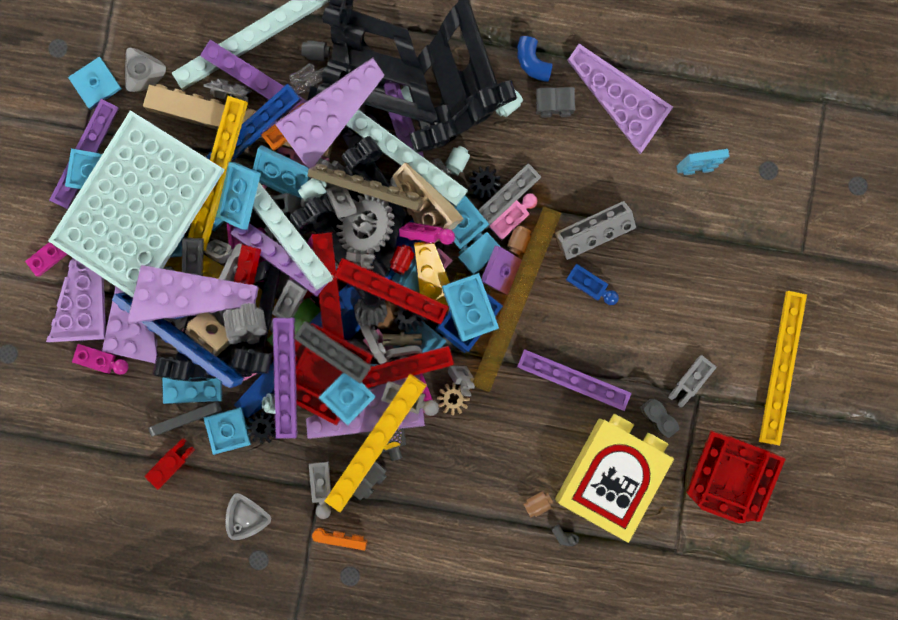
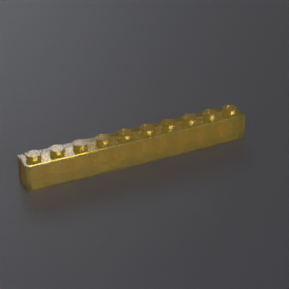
[473,206,562,392]

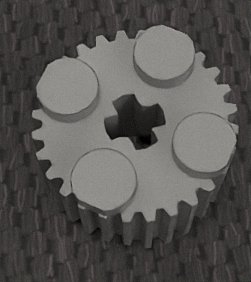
[223,303,267,344]

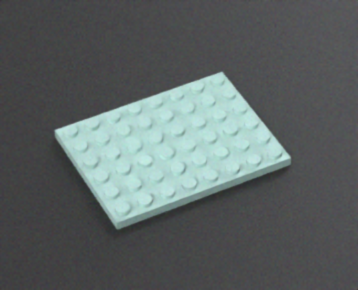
[49,111,224,297]

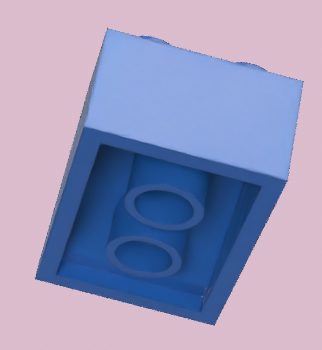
[434,293,503,353]

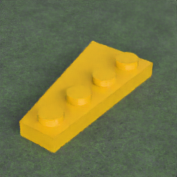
[414,241,450,312]

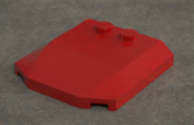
[295,323,374,426]
[686,430,786,524]

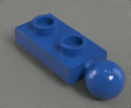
[566,264,619,305]

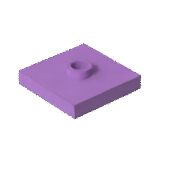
[481,245,522,295]

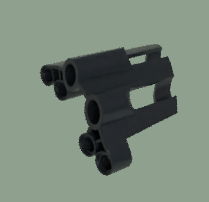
[316,0,438,124]
[408,0,517,152]
[289,136,407,307]
[152,260,281,382]

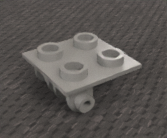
[204,78,252,102]

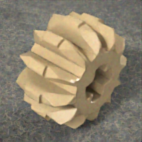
[437,382,470,415]

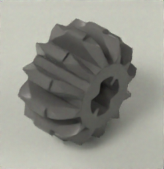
[354,298,387,327]

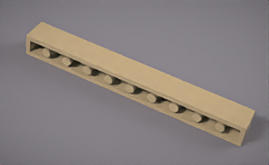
[143,84,334,158]

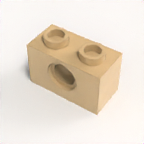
[185,312,230,356]

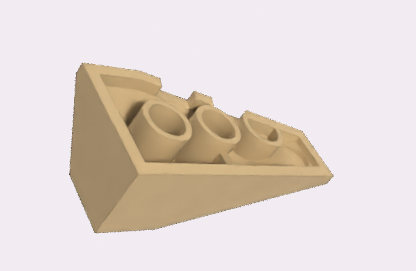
[393,163,464,243]

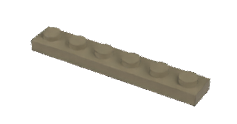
[307,164,424,210]

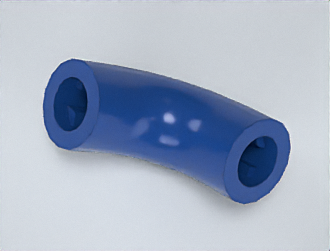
[517,36,553,82]

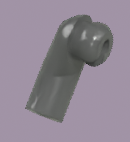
[551,524,579,547]

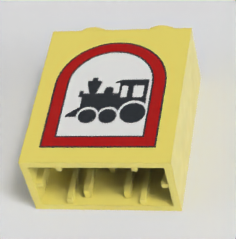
[555,414,674,543]

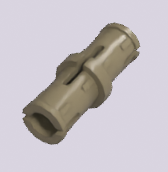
[383,332,422,347]

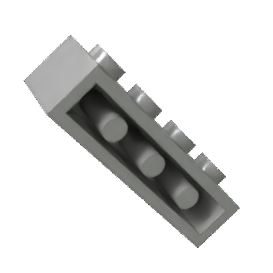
[555,201,636,260]

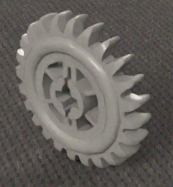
[337,194,394,255]

